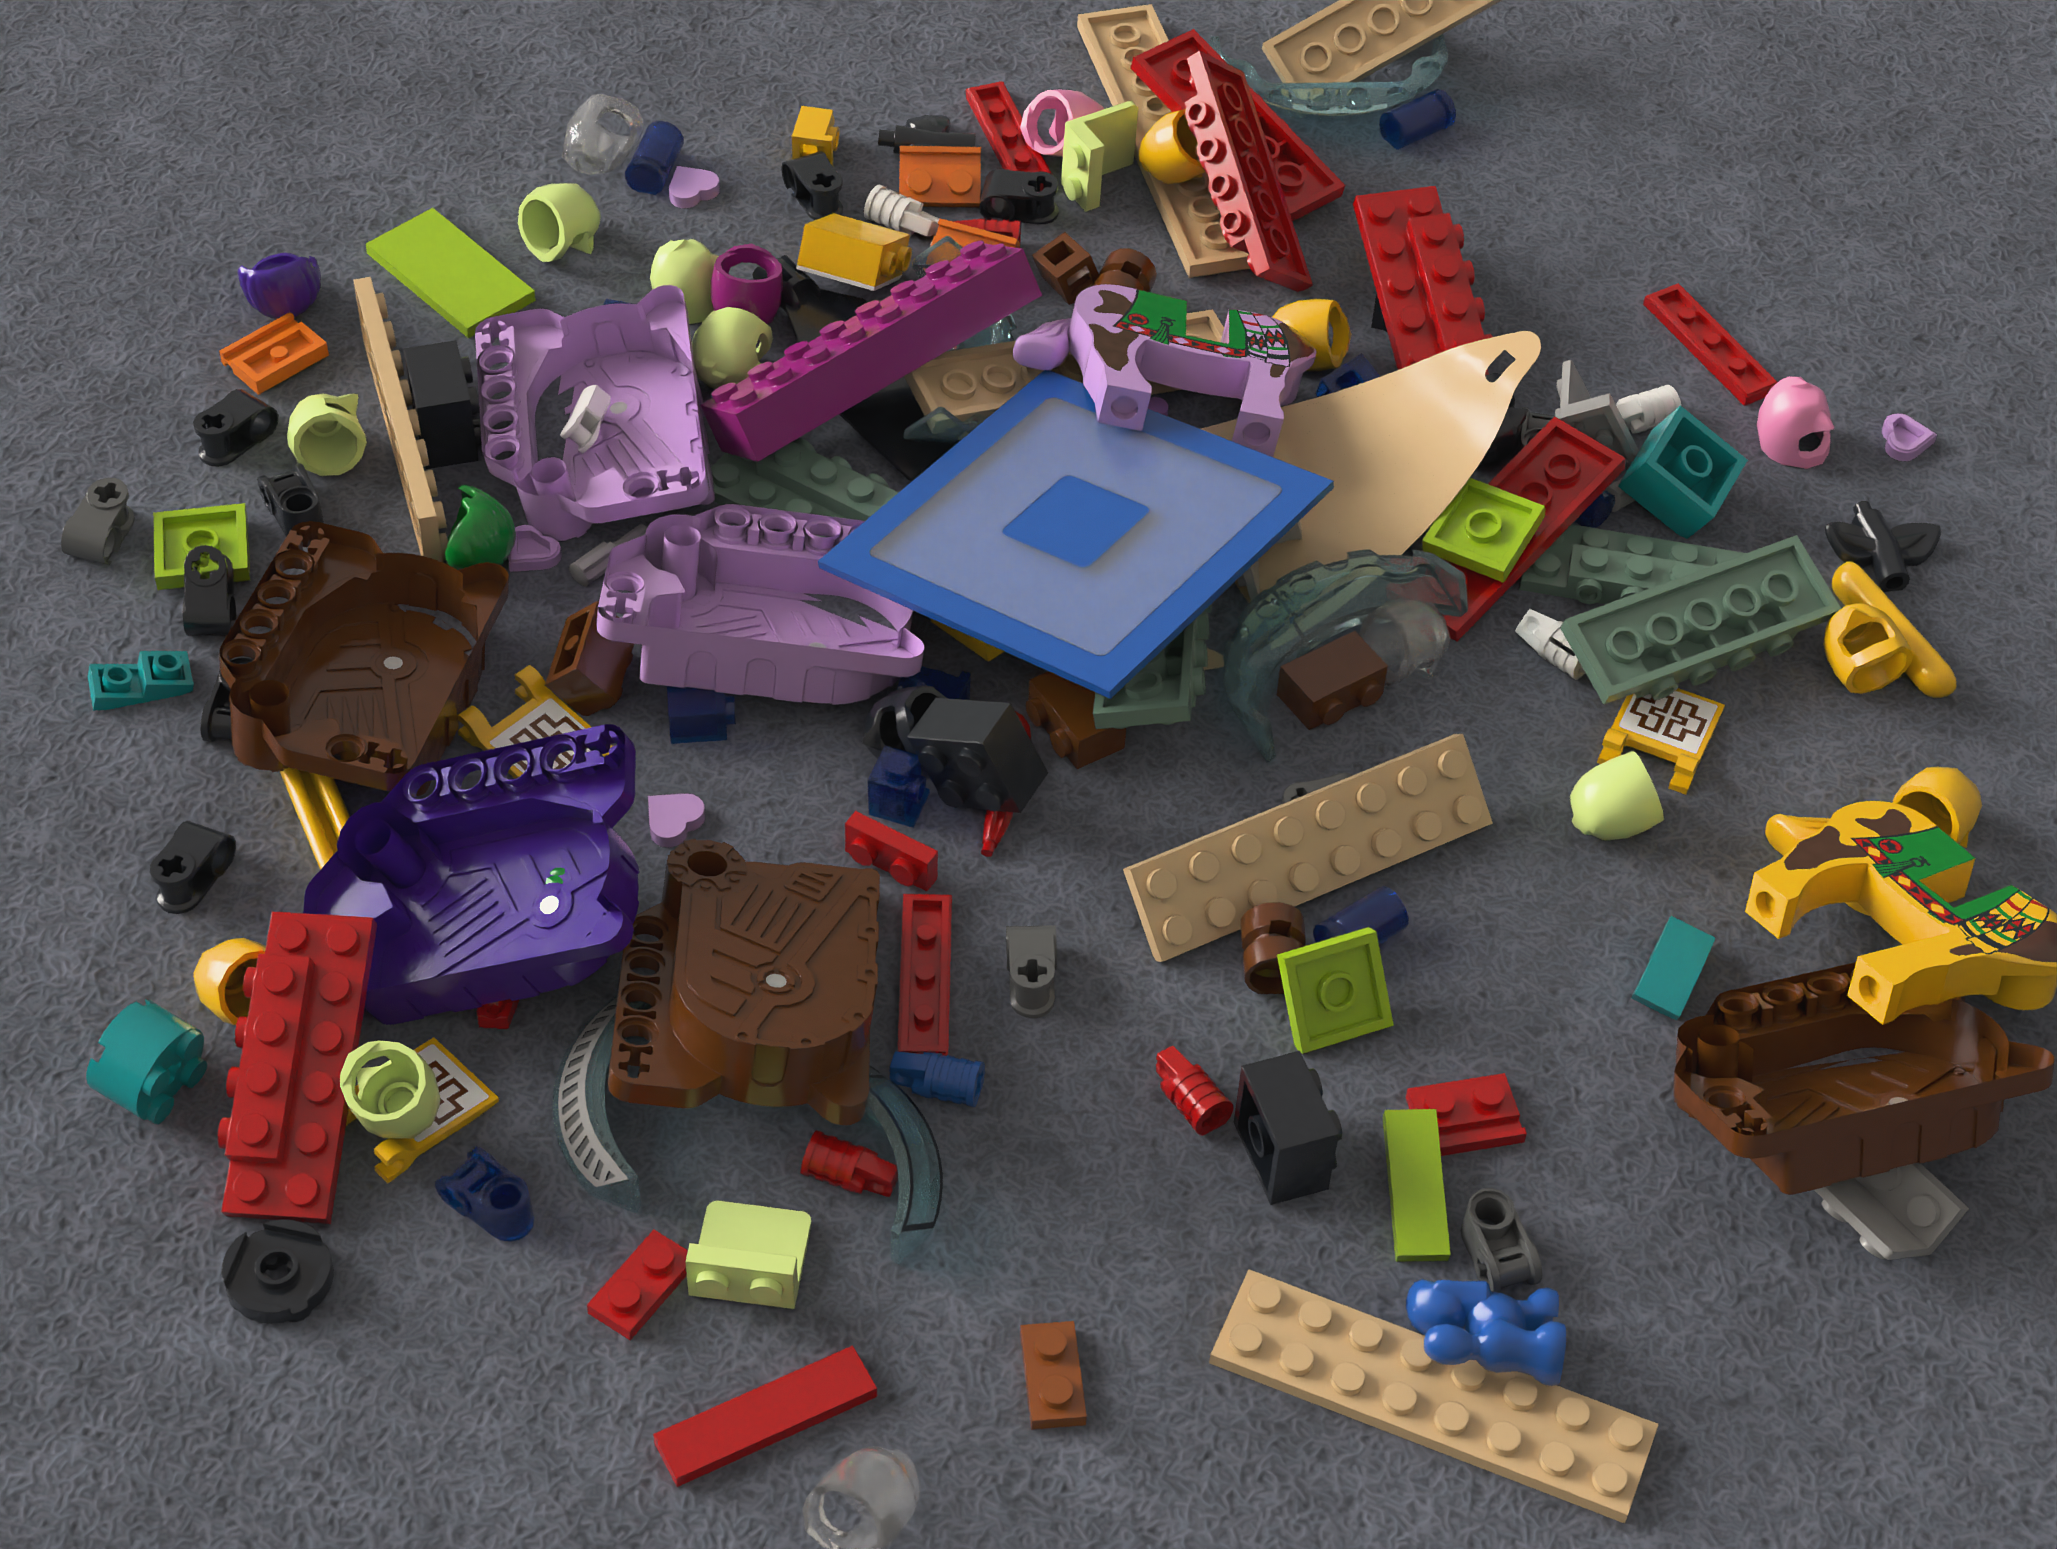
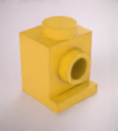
[792,106,840,166]

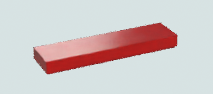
[966,81,1052,191]
[1643,283,1778,406]
[898,894,952,1056]
[653,1345,877,1487]

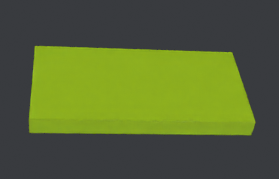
[366,208,536,339]

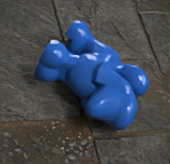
[1406,1279,1566,1386]

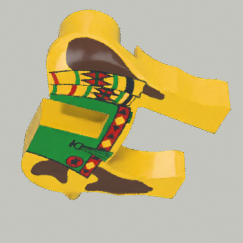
[1745,801,2057,1025]

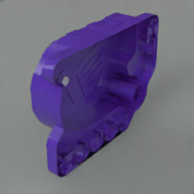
[303,724,640,1025]

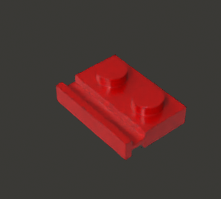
[1406,1073,1527,1156]

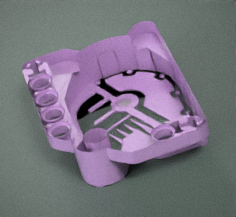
[475,285,715,541]
[597,504,924,705]

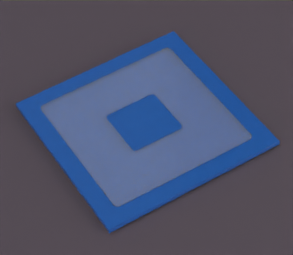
[818,370,1334,699]

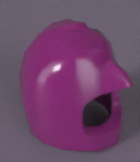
[711,244,783,325]

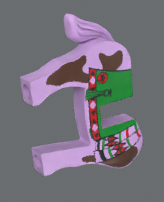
[1013,284,1316,457]

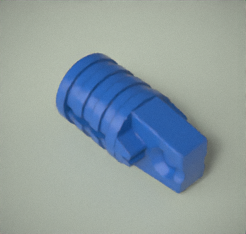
[889,1051,985,1107]

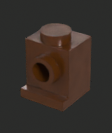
[1032,232,1099,305]

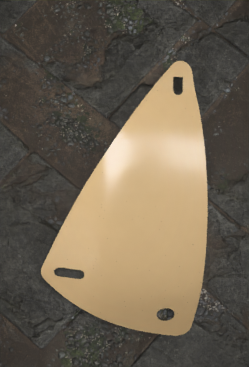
[1201,331,1541,670]

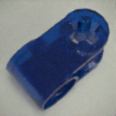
[435,1146,535,1242]

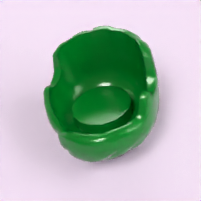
[445,485,516,570]

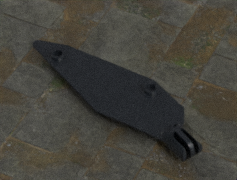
[752,255,956,482]

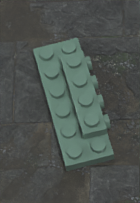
[711,438,899,537]
[1519,524,1746,604]
[1560,535,1842,704]
[1093,604,1212,729]

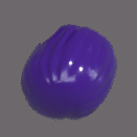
[238,253,321,319]

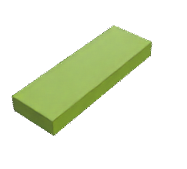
[1383,1109,1451,1262]

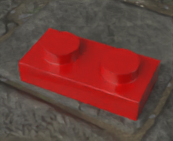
[845,811,938,891]
[587,1229,688,1341]

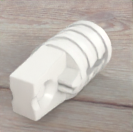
[864,184,939,237]
[1616,385,1681,434]
[1515,609,1585,680]

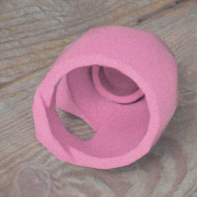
[1020,89,1104,157]
[1757,376,1834,469]

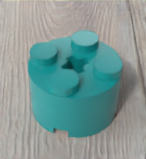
[86,999,207,1124]

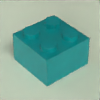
[1618,405,1748,539]

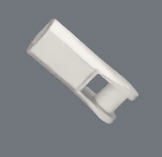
[560,385,611,454]

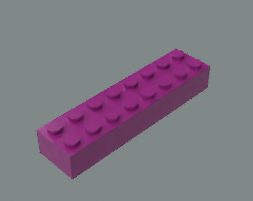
[700,241,1042,462]

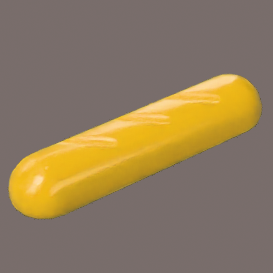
[1832,561,1957,698]
[280,768,350,869]

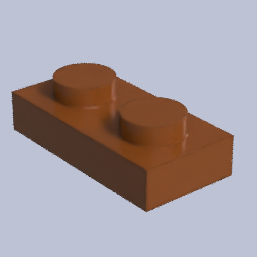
[1020,1321,1087,1430]

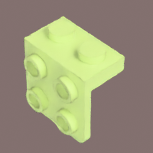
[1061,101,1138,212]
[685,1201,811,1309]

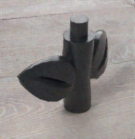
[878,115,976,154]
[1825,501,1941,592]

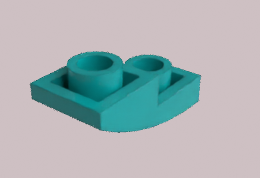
[88,651,194,711]
[1631,916,1715,1020]

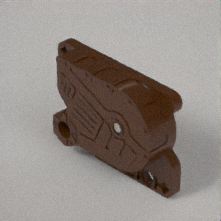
[219,521,509,796]
[608,838,880,1125]
[1673,962,2054,1195]

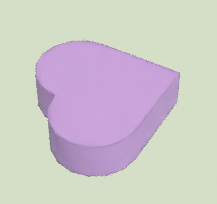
[669,166,720,208]
[1882,414,1937,461]
[508,525,561,572]
[648,794,705,848]

